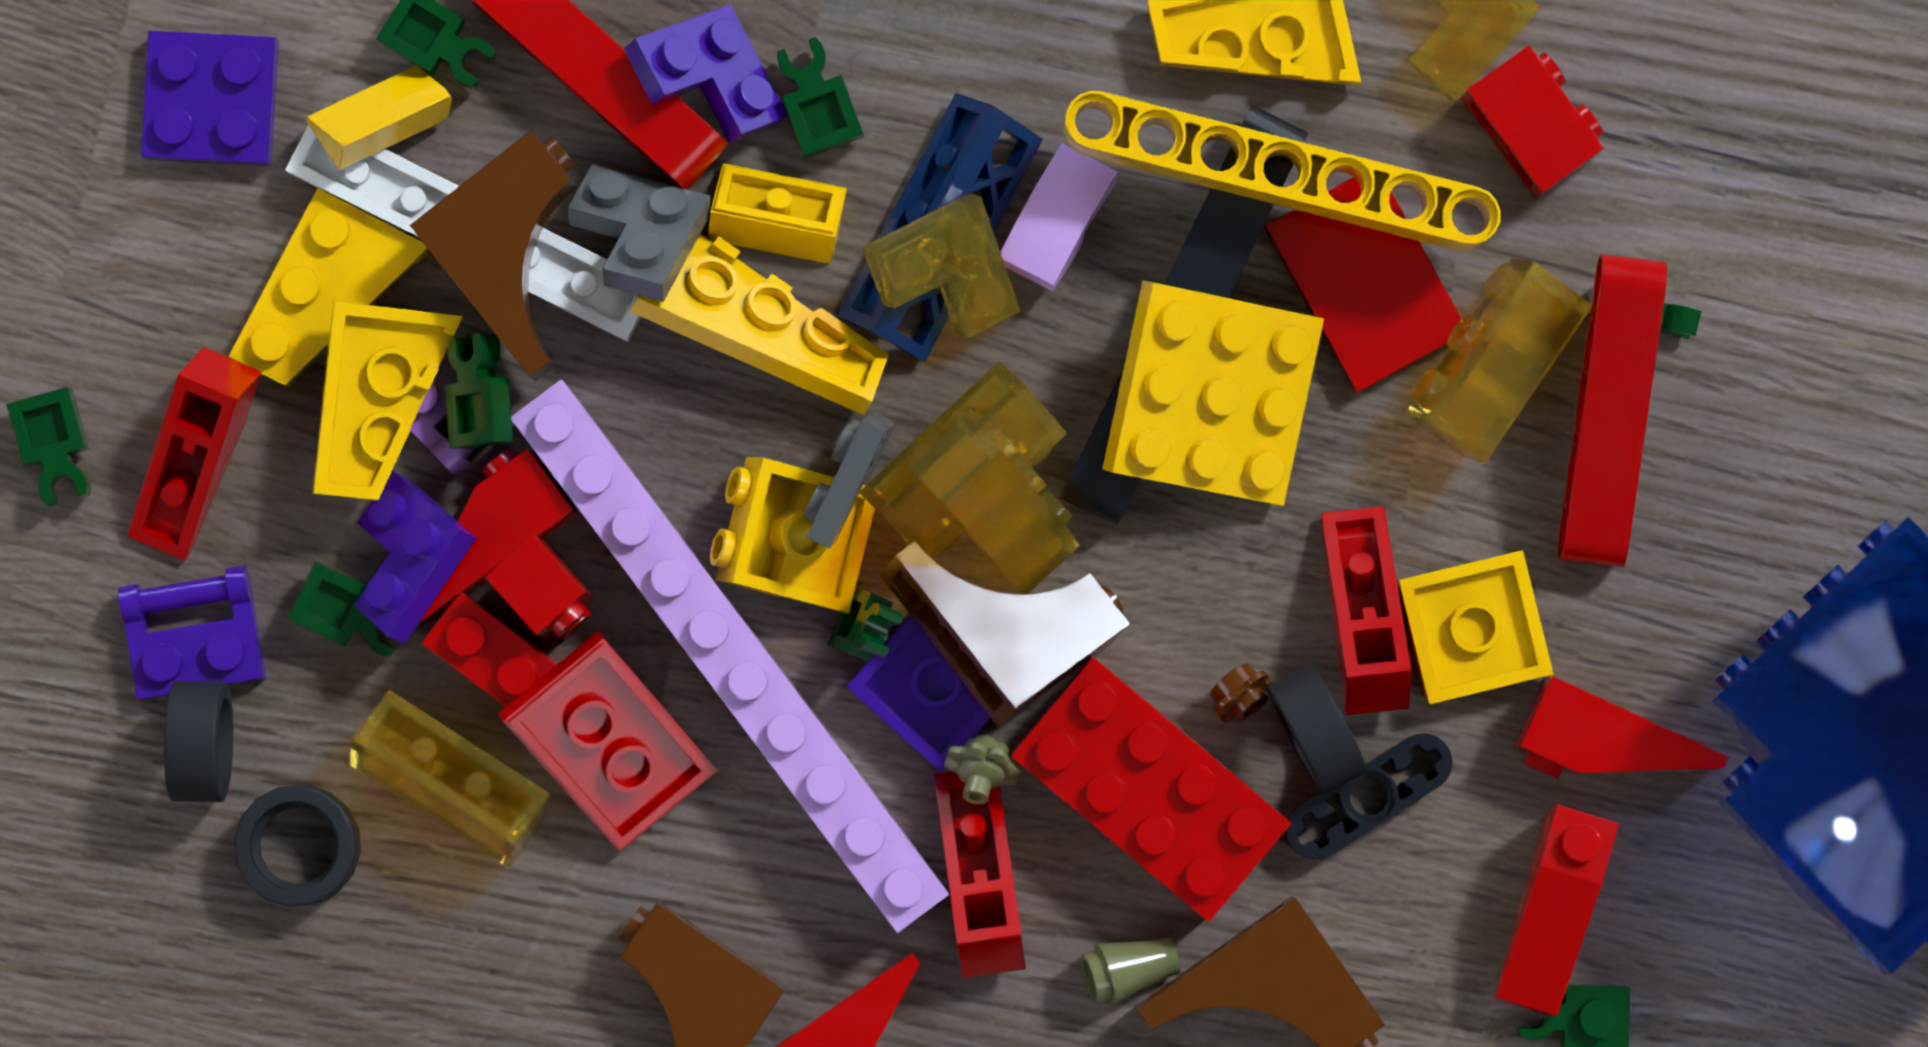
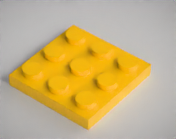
[1102,280,1324,506]

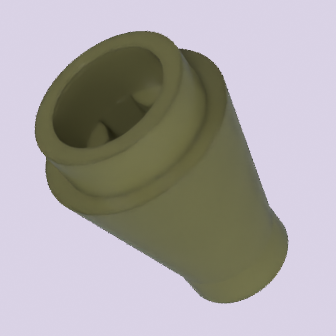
[1081,937,1180,1006]

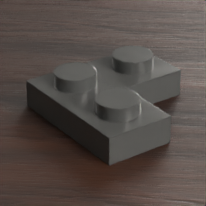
[568,164,711,302]
[803,411,896,549]

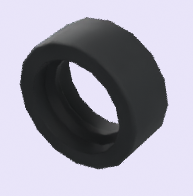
[1267,664,1367,794]
[164,681,234,802]
[234,785,361,907]

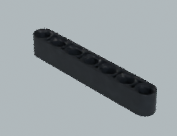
[1060,105,1309,526]

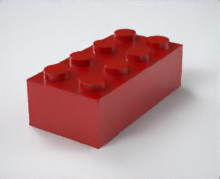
[1010,657,1292,922]

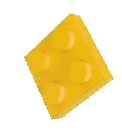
[1397,550,1554,705]

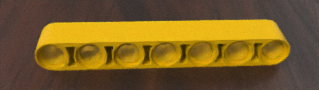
[1064,91,1501,251]

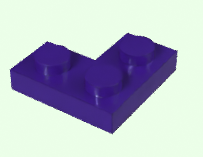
[623,4,788,144]
[354,471,476,644]

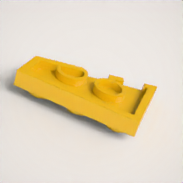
[229,188,430,388]

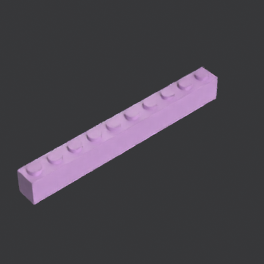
[511,379,950,933]

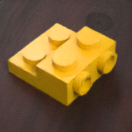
[710,457,879,613]

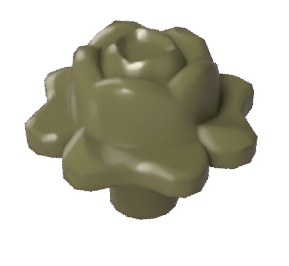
[944,734,1022,804]

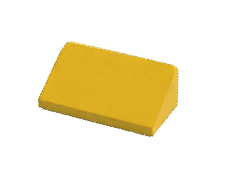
[306,66,452,170]
[708,163,847,264]

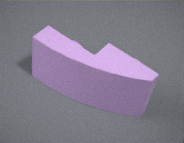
[997,143,1118,292]

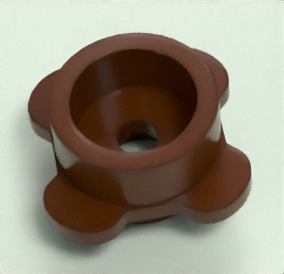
[1210,663,1272,723]

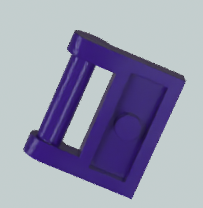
[118,565,267,700]

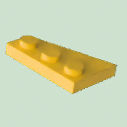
[1147,0,1362,86]
[312,301,463,501]

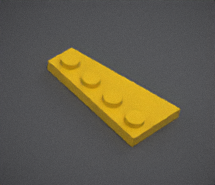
[630,233,889,415]

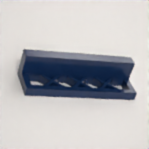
[837,93,1043,362]

